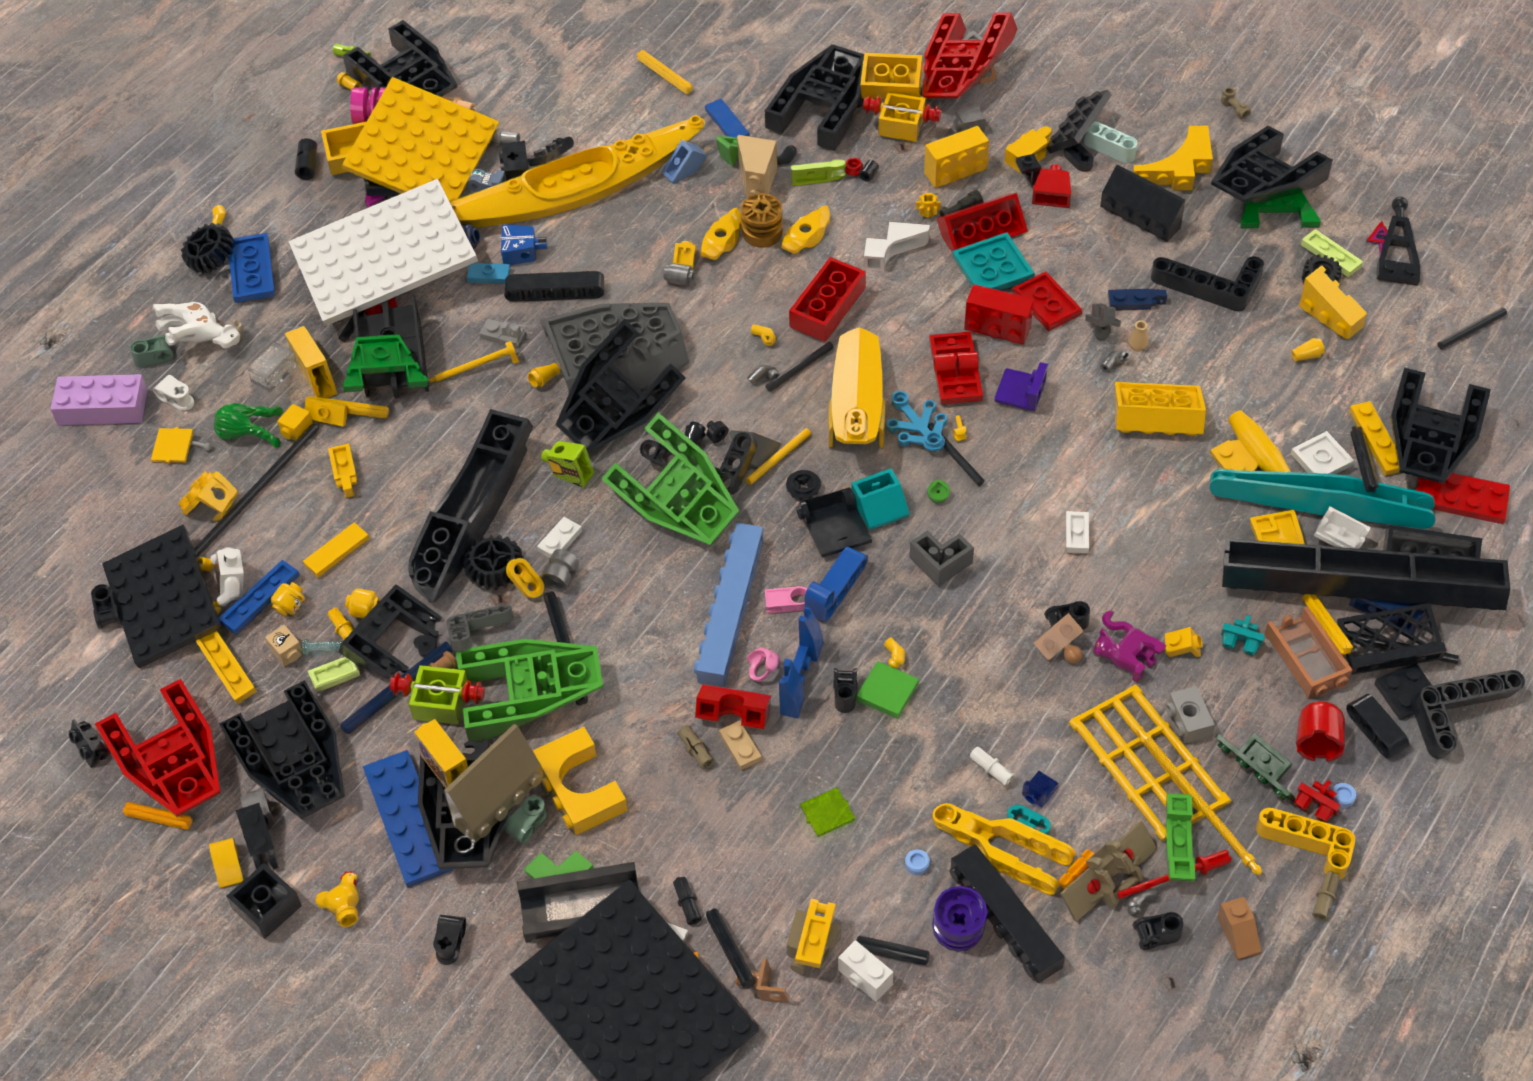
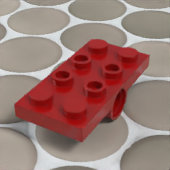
[929,331,983,405]

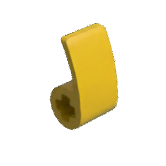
[209,837,244,888]

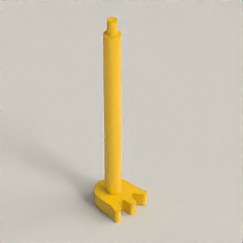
[429,341,519,383]

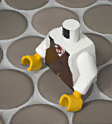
[198,547,244,615]

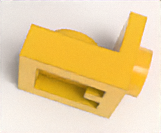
[673,241,697,270]

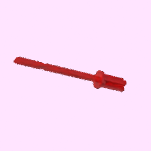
[1117,850,1232,899]

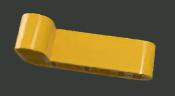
[1256,808,1355,880]

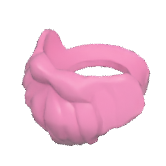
[747,647,780,682]

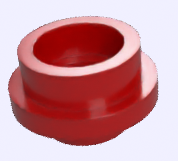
[844,158,863,176]

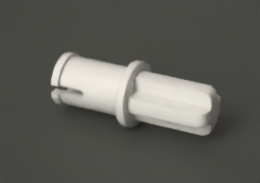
[970,747,1014,786]

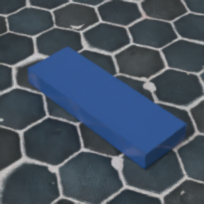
[705,98,750,137]

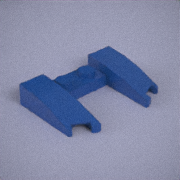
[779,607,824,719]

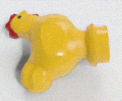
[315,871,359,927]

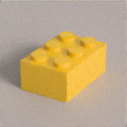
[860,53,923,99]
[924,126,989,188]

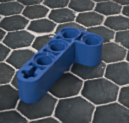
[805,546,868,622]

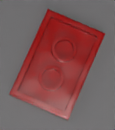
[1012,271,1082,331]

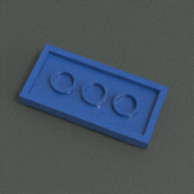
[229,233,276,303]

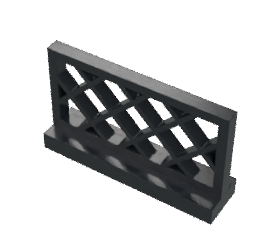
[1337,603,1447,675]

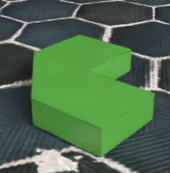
[524,851,594,879]

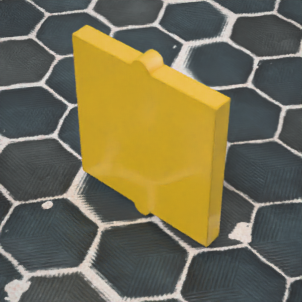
[151,427,194,464]

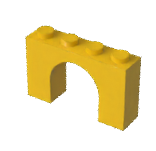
[533,727,628,835]

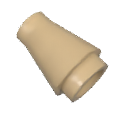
[1128,320,1149,351]

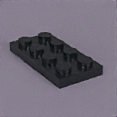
[1046,89,1112,154]

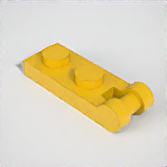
[795,898,836,968]

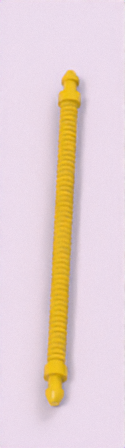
[1134,725,1262,876]

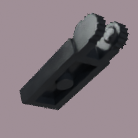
[527,136,574,166]
[235,803,278,870]

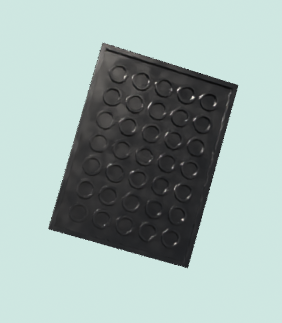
[510,880,759,1081]

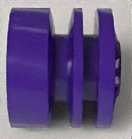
[932,886,987,952]

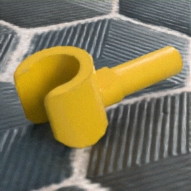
[953,415,967,442]

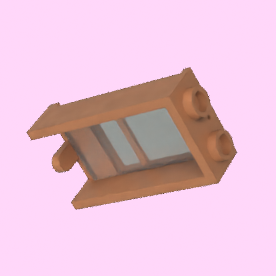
[1265,606,1352,699]

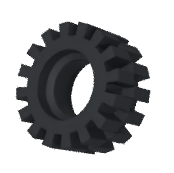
[1302,255,1342,284]

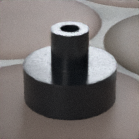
[706,421,729,443]

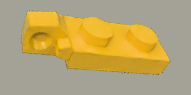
[328,443,357,498]

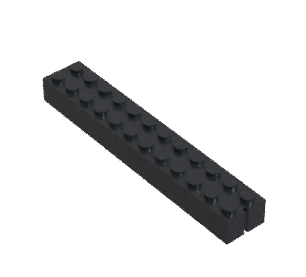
[1222,538,1511,611]

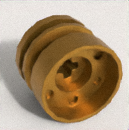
[740,193,783,248]

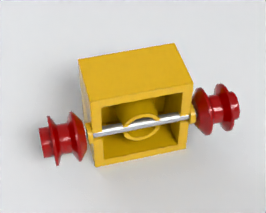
[863,92,942,142]

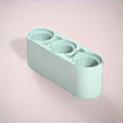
[1084,121,1137,163]

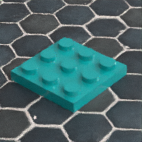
[952,233,1035,291]

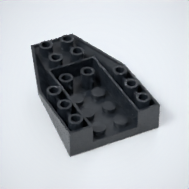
[219,680,345,820]

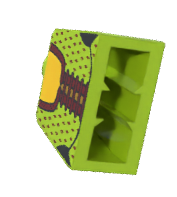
[541,441,595,488]

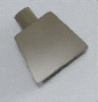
[787,909,841,974]

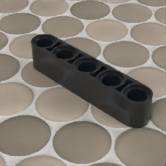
[504,271,604,302]

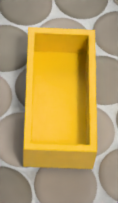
[321,122,366,176]

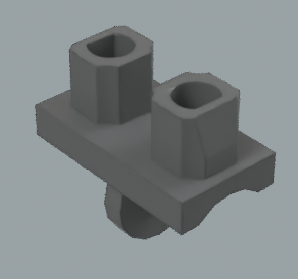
[1085,303,1121,339]

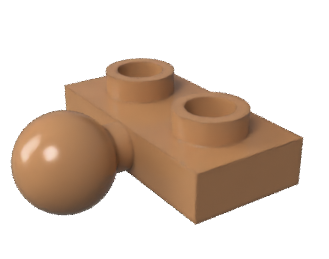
[1033,613,1083,664]

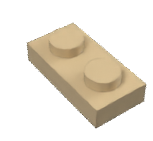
[719,721,762,771]

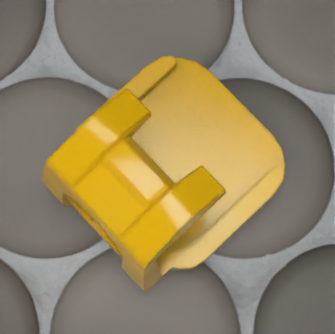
[178,471,238,521]

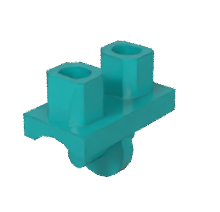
[1221,615,1265,656]

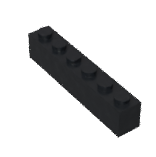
[949,844,1065,984]

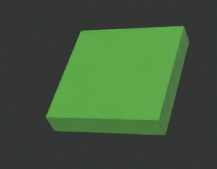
[856,661,919,719]

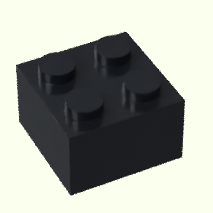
[226,863,302,939]

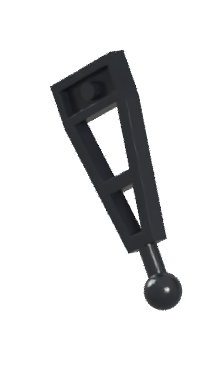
[1377,196,1420,286]

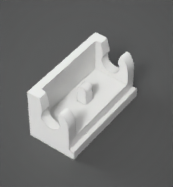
[1314,507,1371,549]

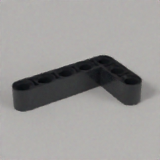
[1151,256,1264,312]
[640,432,758,495]
[1411,670,1525,759]

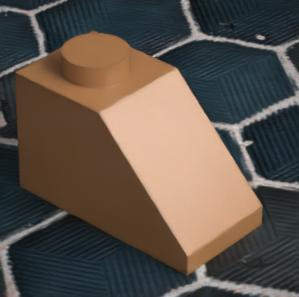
[1217,897,1262,961]

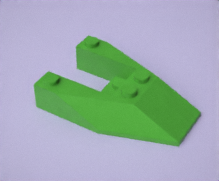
[602,412,740,545]
[456,639,603,742]

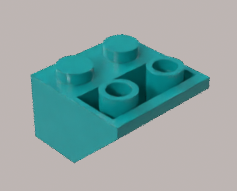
[851,468,910,531]

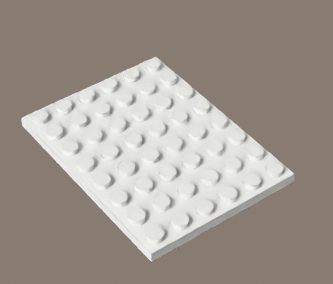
[288,179,478,326]

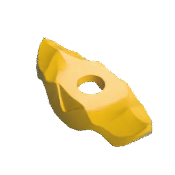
[781,205,830,254]
[700,207,741,260]

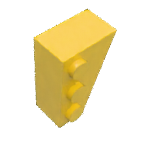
[1299,266,1367,340]

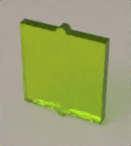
[800,787,855,837]

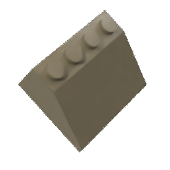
[444,724,543,843]

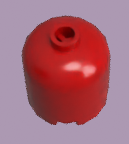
[1296,701,1345,762]

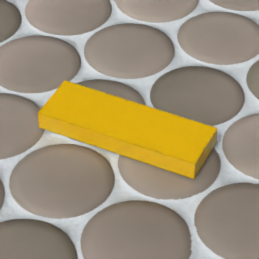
[303,522,370,578]

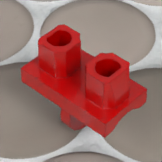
[1295,780,1340,823]

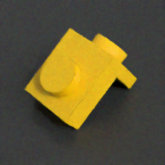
[1165,627,1203,658]

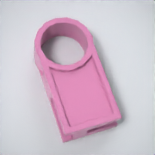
[765,586,807,614]

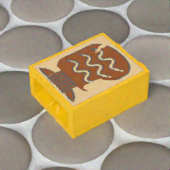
[414,719,468,788]

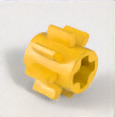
[916,193,941,218]

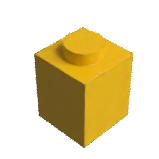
[277,404,313,441]

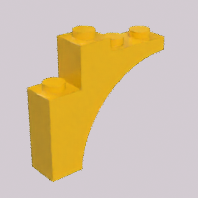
[1133,126,1213,191]

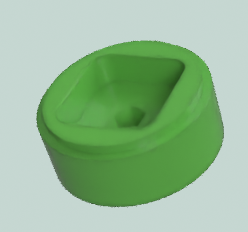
[927,480,950,503]

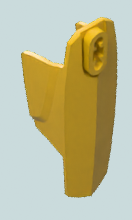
[829,327,885,448]

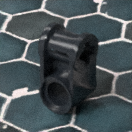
[91,584,121,629]
[1044,601,1090,630]
[833,668,857,713]
[1132,912,1184,950]
[433,914,466,965]

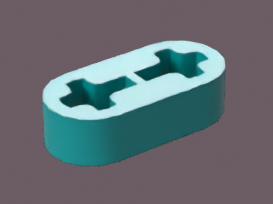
[1007,805,1051,835]

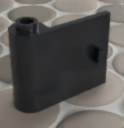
[796,487,872,557]

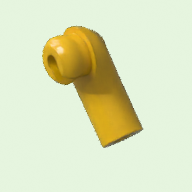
[212,205,226,225]
[751,324,776,346]

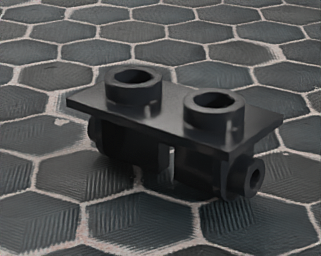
[69,719,107,768]

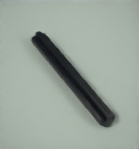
[1350,426,1378,493]

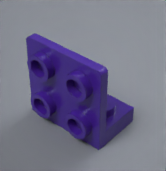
[994,362,1048,412]

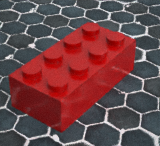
[789,257,866,342]

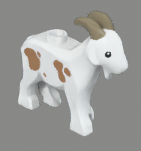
[153,302,243,348]

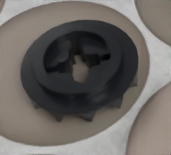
[786,470,821,500]

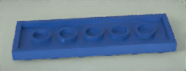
[363,750,453,888]

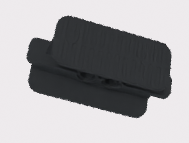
[353,295,429,399]

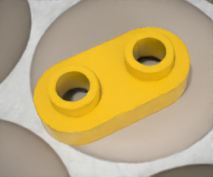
[506,558,544,598]

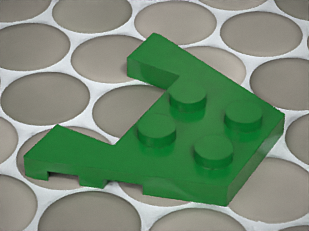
[1240,192,1321,229]
[343,335,428,393]

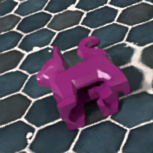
[1093,610,1166,683]

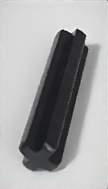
[856,935,930,965]

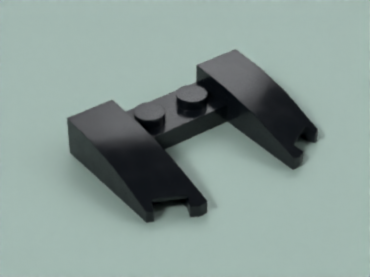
[338,584,441,680]

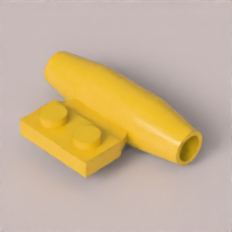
[1210,410,1291,472]

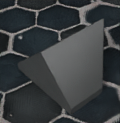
[729,430,782,469]

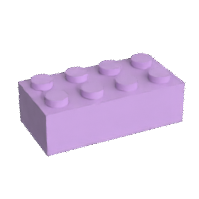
[50,374,148,425]

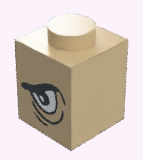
[265,625,304,667]

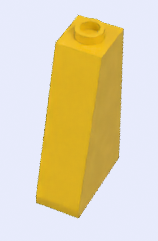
[285,326,338,398]

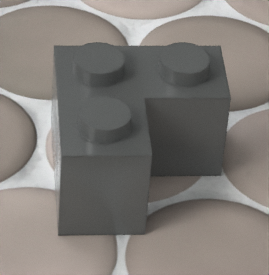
[909,530,974,586]

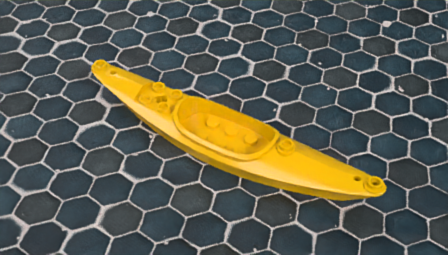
[450,115,705,228]

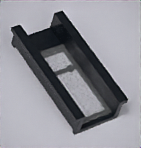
[517,862,639,942]

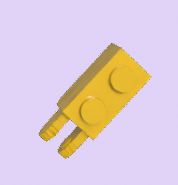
[1004,126,1052,175]

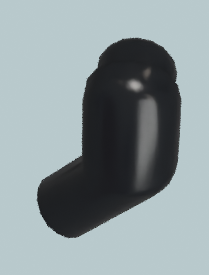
[777,145,797,165]

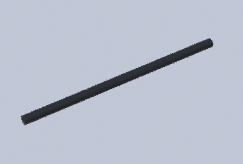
[194,423,319,557]

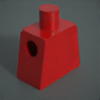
[1032,164,1071,208]

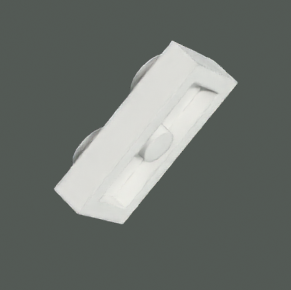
[1066,511,1089,553]
[537,517,582,558]

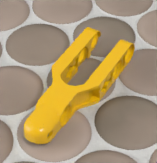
[932,803,1076,895]

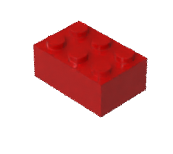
[964,284,1034,345]

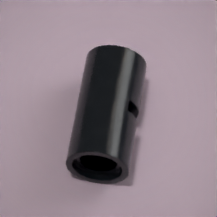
[295,138,318,180]

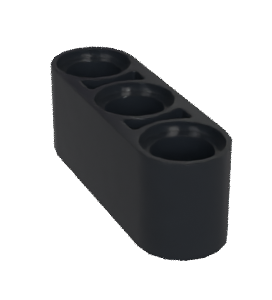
[1346,694,1409,758]

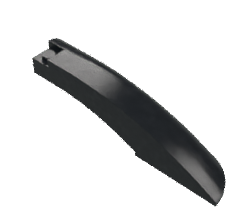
[408,409,533,603]

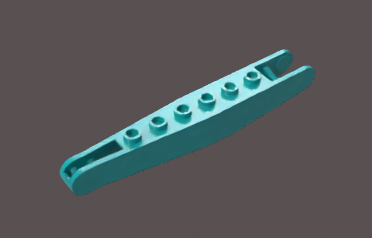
[1209,469,1436,529]

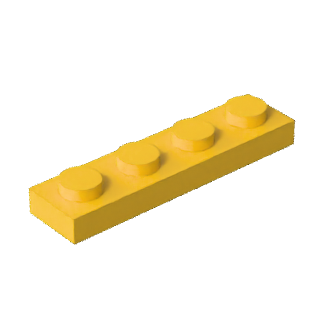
[1349,401,1400,476]
[196,631,257,704]

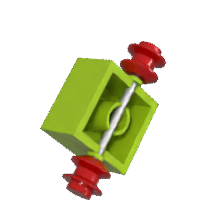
[390,665,485,725]

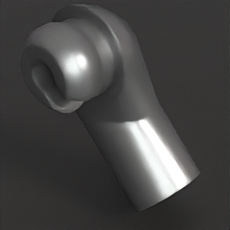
[1100,350,1131,372]
[747,365,779,385]
[1126,888,1158,915]

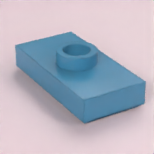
[467,263,510,284]

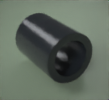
[859,160,879,182]

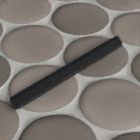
[543,591,588,706]

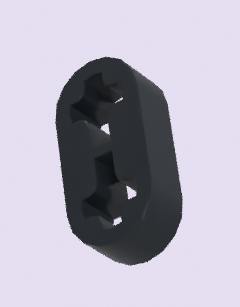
[1064,143,1094,172]

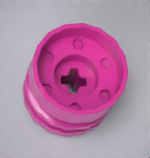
[350,87,386,124]

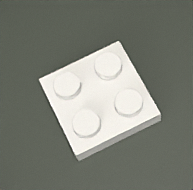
[1291,431,1354,474]

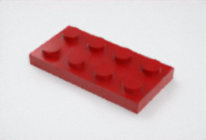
[1416,473,1510,525]

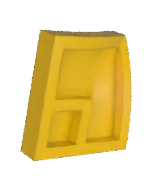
[1250,510,1304,544]

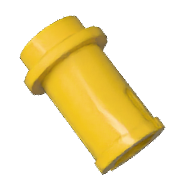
[337,72,361,91]

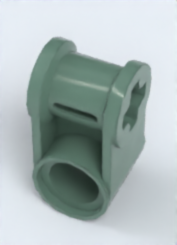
[130,335,173,368]
[504,796,547,844]

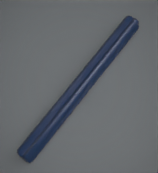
[340,641,453,734]

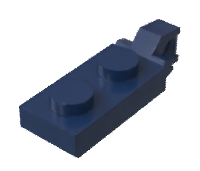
[1108,288,1167,310]

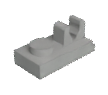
[479,319,526,348]

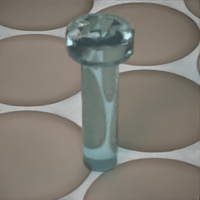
[302,639,343,655]

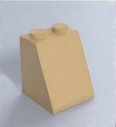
[737,135,777,198]

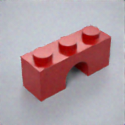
[695,684,771,729]

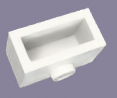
[838,940,893,1002]

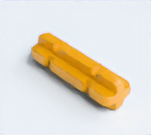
[1059,849,1095,889]

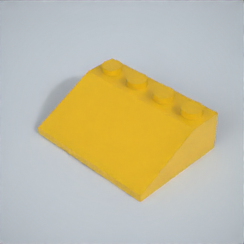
[1115,382,1206,436]

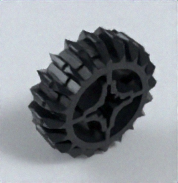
[181,222,235,274]
[463,534,524,591]

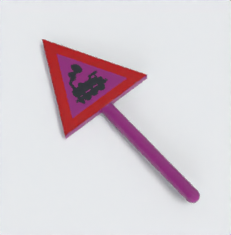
[1366,221,1395,256]

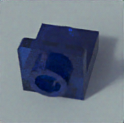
[1022,771,1059,808]

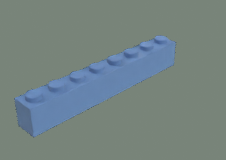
[694,523,764,687]

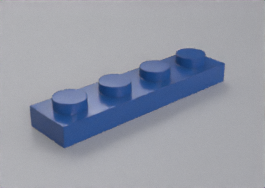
[219,560,300,635]

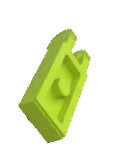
[791,159,846,186]

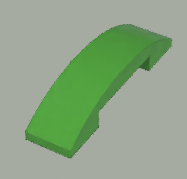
[1166,793,1195,882]

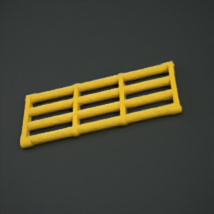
[1068,684,1232,841]

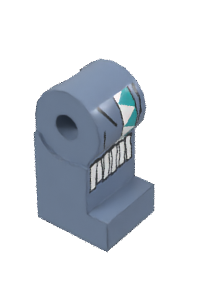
[466,169,506,192]

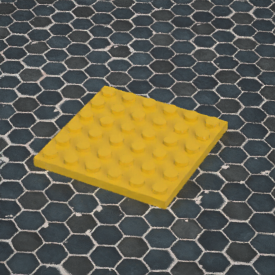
[342,77,499,202]

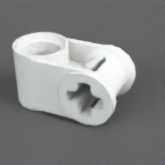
[153,375,195,411]

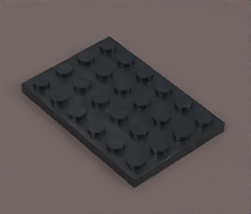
[102,525,222,668]

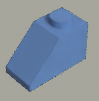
[661,140,707,184]

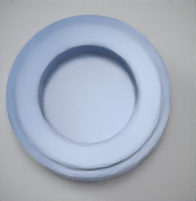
[1330,783,1356,808]
[905,849,930,875]

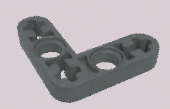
[447,605,514,652]

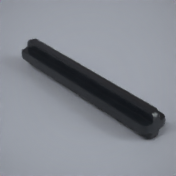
[706,908,755,988]

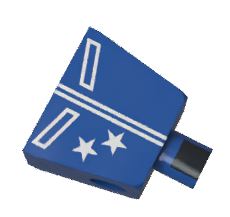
[501,224,548,265]

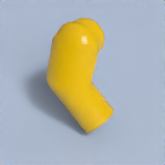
[884,637,905,669]

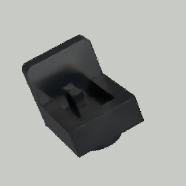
[1015,153,1042,185]

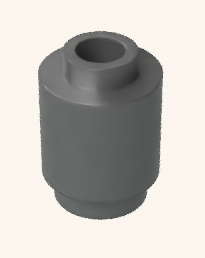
[663,263,695,286]

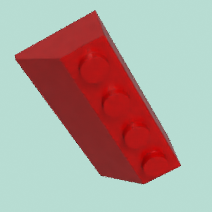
[936,193,1028,252]

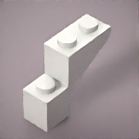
[864,222,930,271]

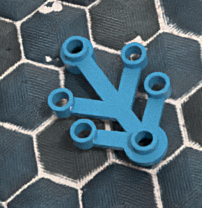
[887,391,948,452]

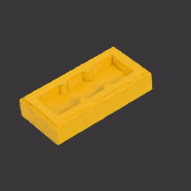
[305,396,348,427]

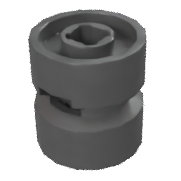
[540,549,579,592]

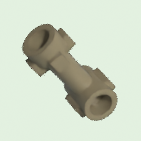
[1221,87,1251,119]

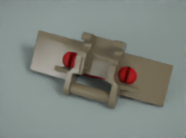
[1060,821,1157,921]

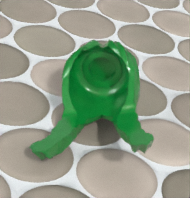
[214,403,283,447]

